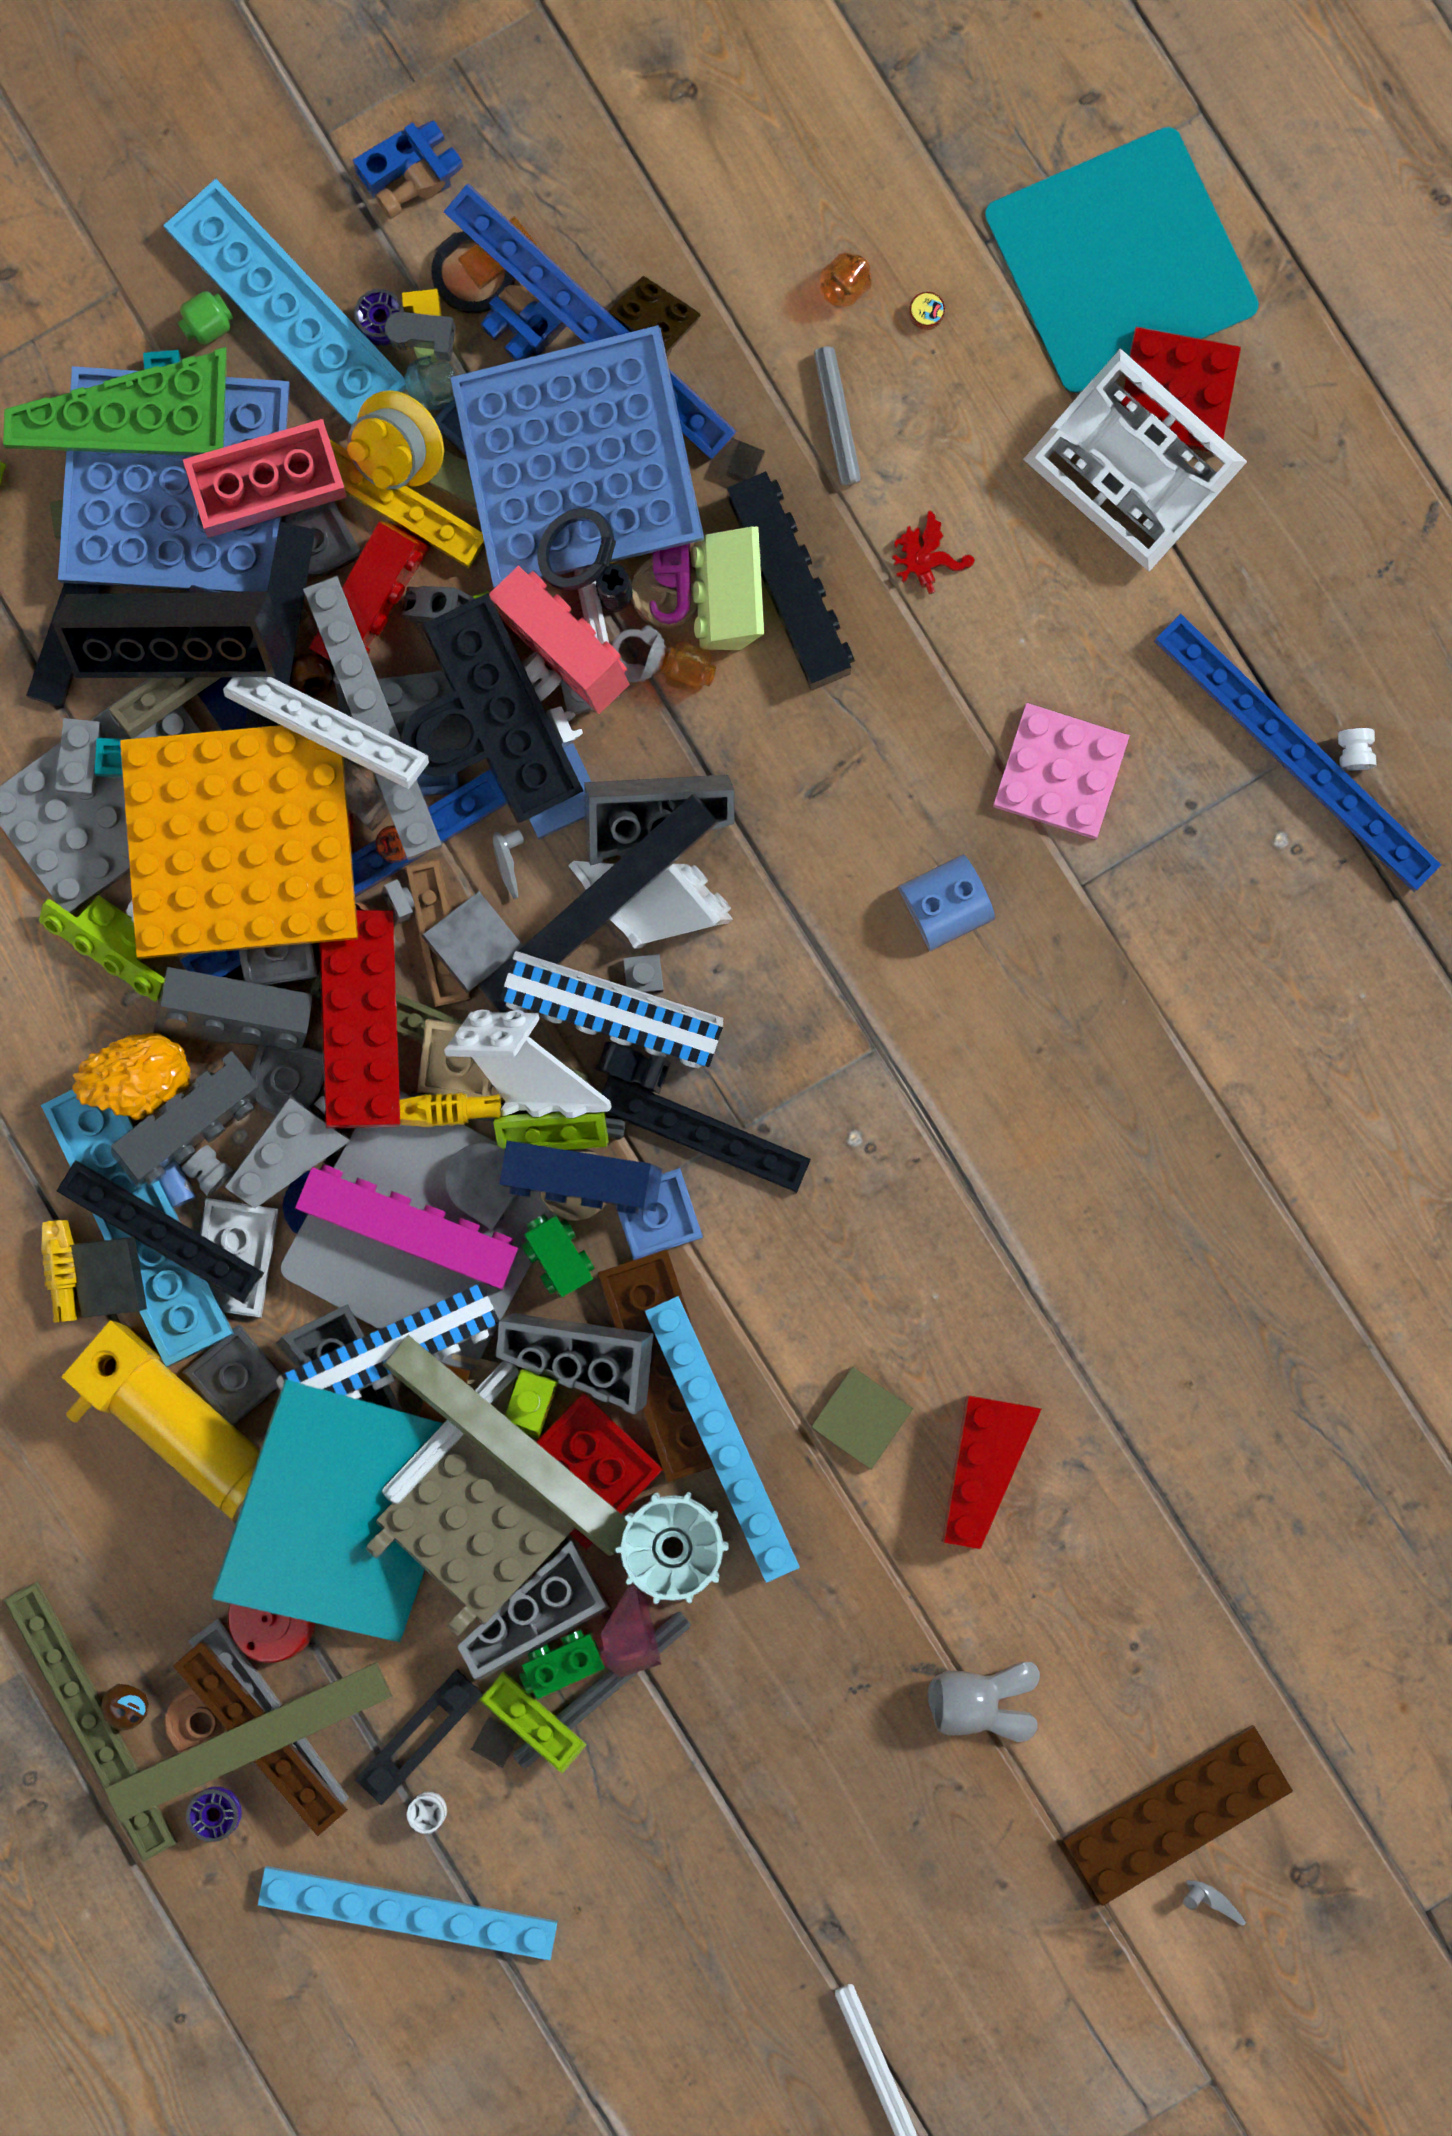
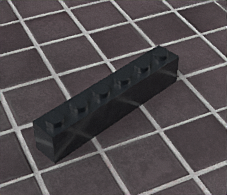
[727,471,855,691]

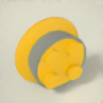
[347,390,444,489]

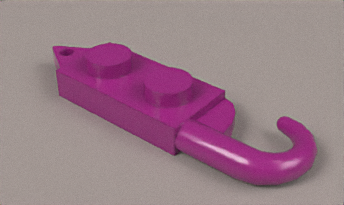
[649,543,691,624]

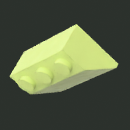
[691,527,764,650]

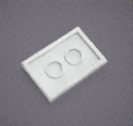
[200,1198,279,1318]

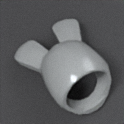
[927,1662,1040,1742]

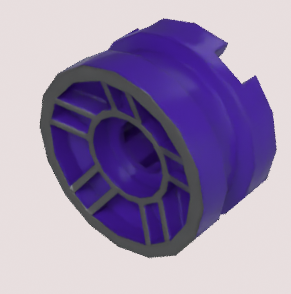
[354,289,404,346]
[186,1786,242,1842]

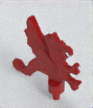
[892,511,975,595]

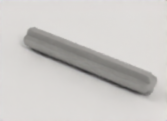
[814,346,861,486]

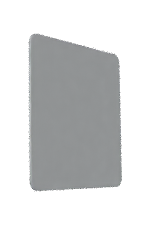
[281,1090,556,1370]

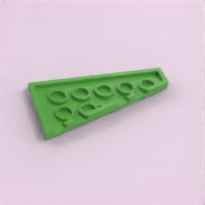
[3,347,227,456]

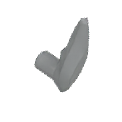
[493,829,524,899]
[1183,1880,1246,1926]

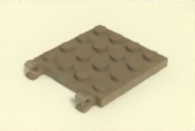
[365,1434,575,1637]

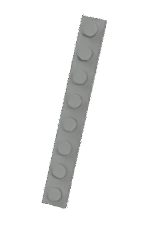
[303,576,443,860]

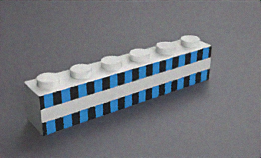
[500,951,724,1068]
[276,1283,499,1399]

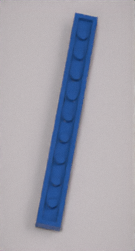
[443,184,737,459]
[1154,614,1441,892]
[180,770,507,978]

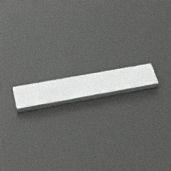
[223,677,429,789]

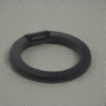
[431,231,515,313]
[537,508,616,590]

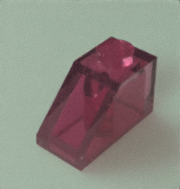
[599,1585,661,1678]

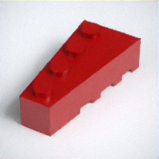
[309,521,431,661]
[942,1395,1042,1549]

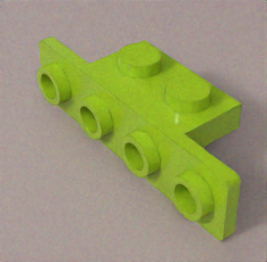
[39,895,164,1002]

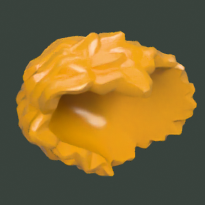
[72,1033,190,1120]

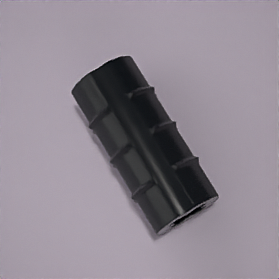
[596,564,633,612]

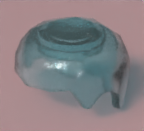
[405,355,457,411]

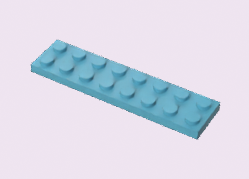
[163,179,409,427]
[41,1089,234,1367]

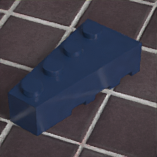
[499,1141,663,1215]

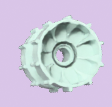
[615,1492,729,1604]

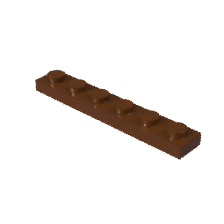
[173,1640,348,1837]

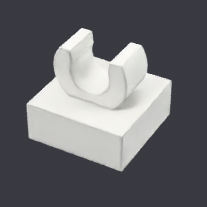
[546,706,583,748]

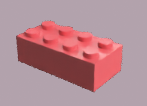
[182,419,346,538]
[489,565,630,714]

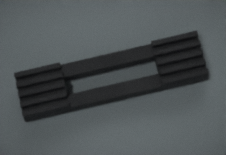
[355,1669,484,1806]

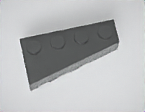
[153,967,313,1049]
[111,1051,259,1188]
[496,1313,653,1414]

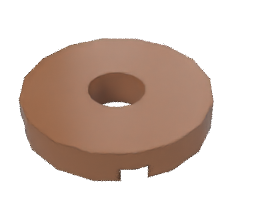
[164,1687,227,1753]

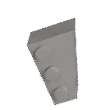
[225,1095,350,1208]

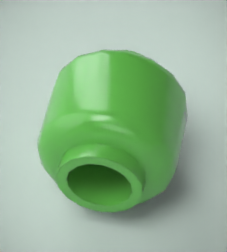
[177,291,233,345]

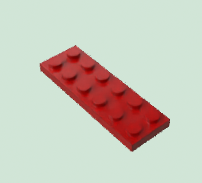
[320,910,400,1128]

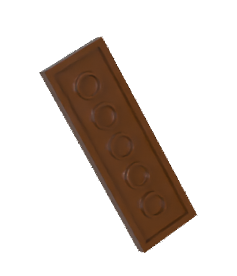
[598,1249,714,1483]
[1063,1725,1293,1906]

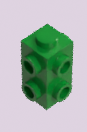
[521,1213,595,1298]
[519,1629,607,1700]

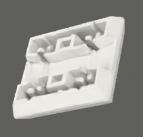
[1023,349,1247,572]

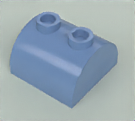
[898,854,995,951]

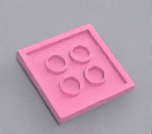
[993,703,1130,840]

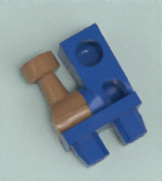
[353,120,463,219]
[481,284,567,361]

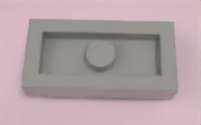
[55,718,102,795]

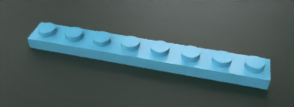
[645,1296,800,1583]
[258,1866,558,1960]

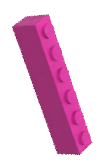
[295,1164,519,1290]

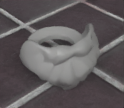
[612,625,666,682]

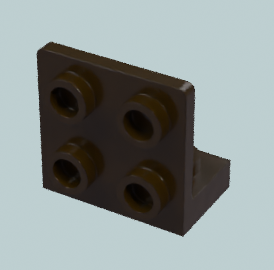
[608,276,701,359]

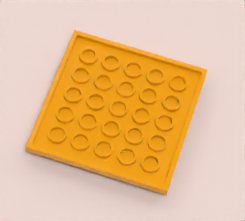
[120,725,358,959]

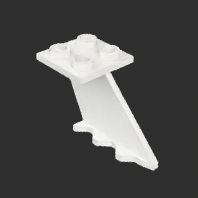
[568,861,733,949]
[445,1009,611,1118]

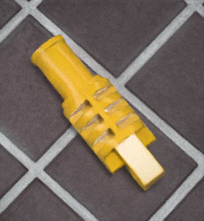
[400,1092,502,1127]
[41,1220,77,1323]

